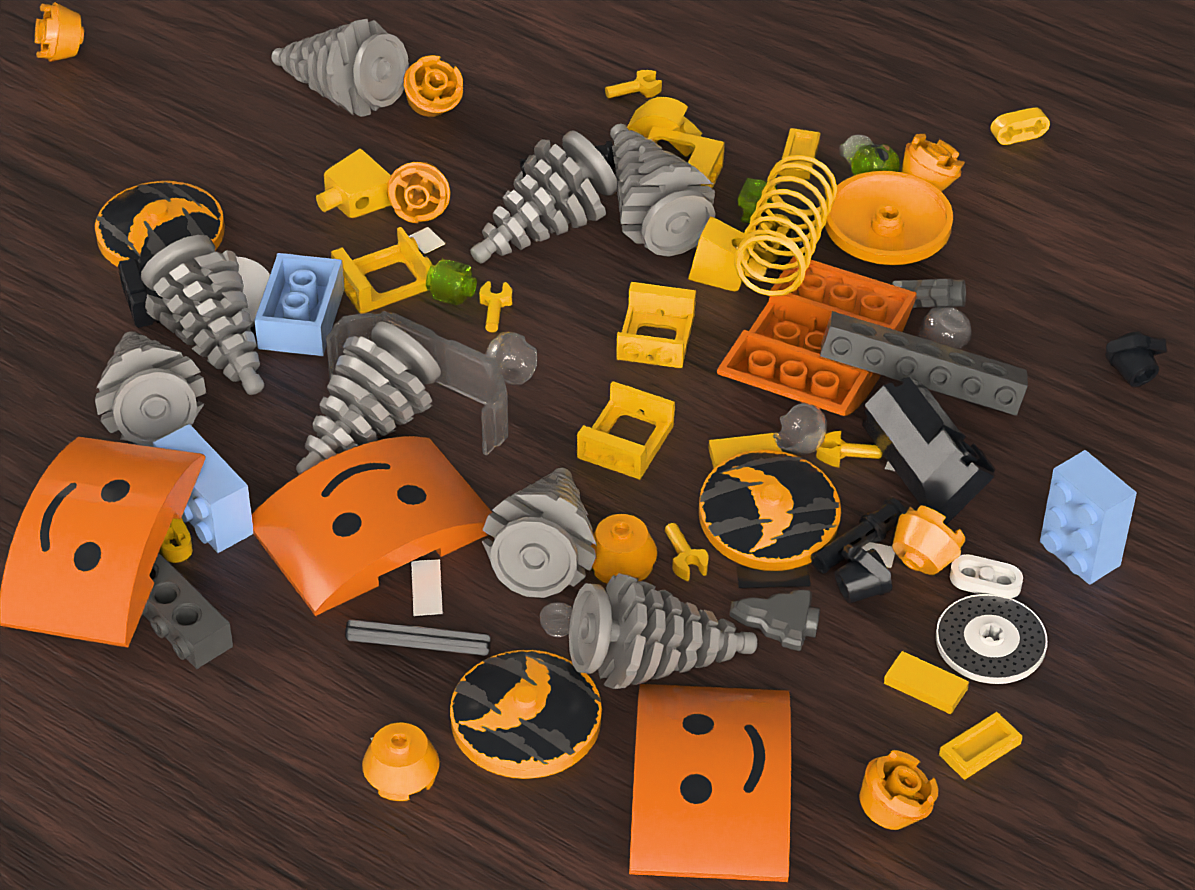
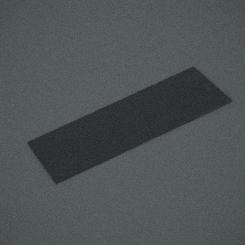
[736,565,811,588]

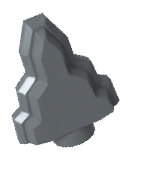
[892,279,966,308]
[729,590,820,651]

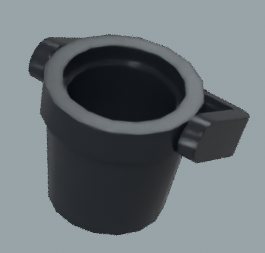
[1105,332,1167,387]
[834,544,892,604]

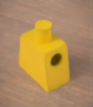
[316,148,391,218]
[688,216,768,292]

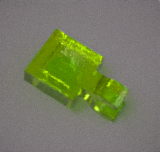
[738,178,778,223]

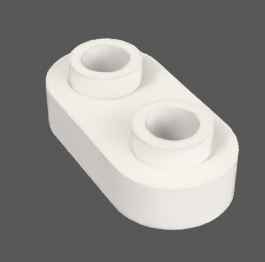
[950,554,1023,599]

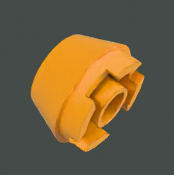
[34,2,84,62]
[404,55,463,117]
[902,134,965,192]
[387,161,450,223]
[892,505,965,575]
[591,514,657,584]
[362,722,440,801]
[859,750,938,830]

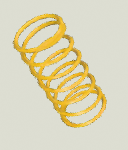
[734,155,837,297]

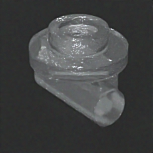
[839,134,875,166]

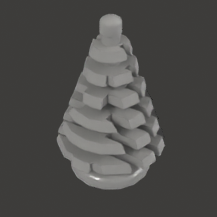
[271,19,409,117]
[610,123,716,256]
[471,130,617,264]
[141,235,265,395]
[296,321,441,475]
[95,331,206,447]
[482,468,597,598]
[569,573,757,689]

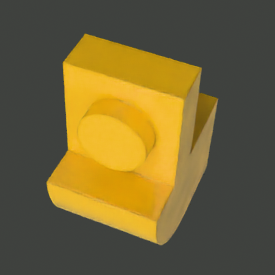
[627,97,702,157]

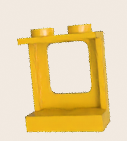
[645,126,725,188]
[331,227,434,315]
[617,282,696,368]
[577,381,675,480]

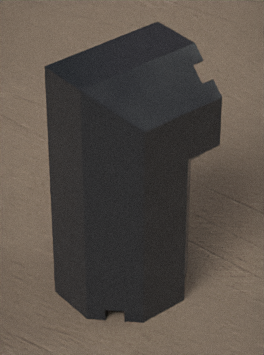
[862,377,995,525]

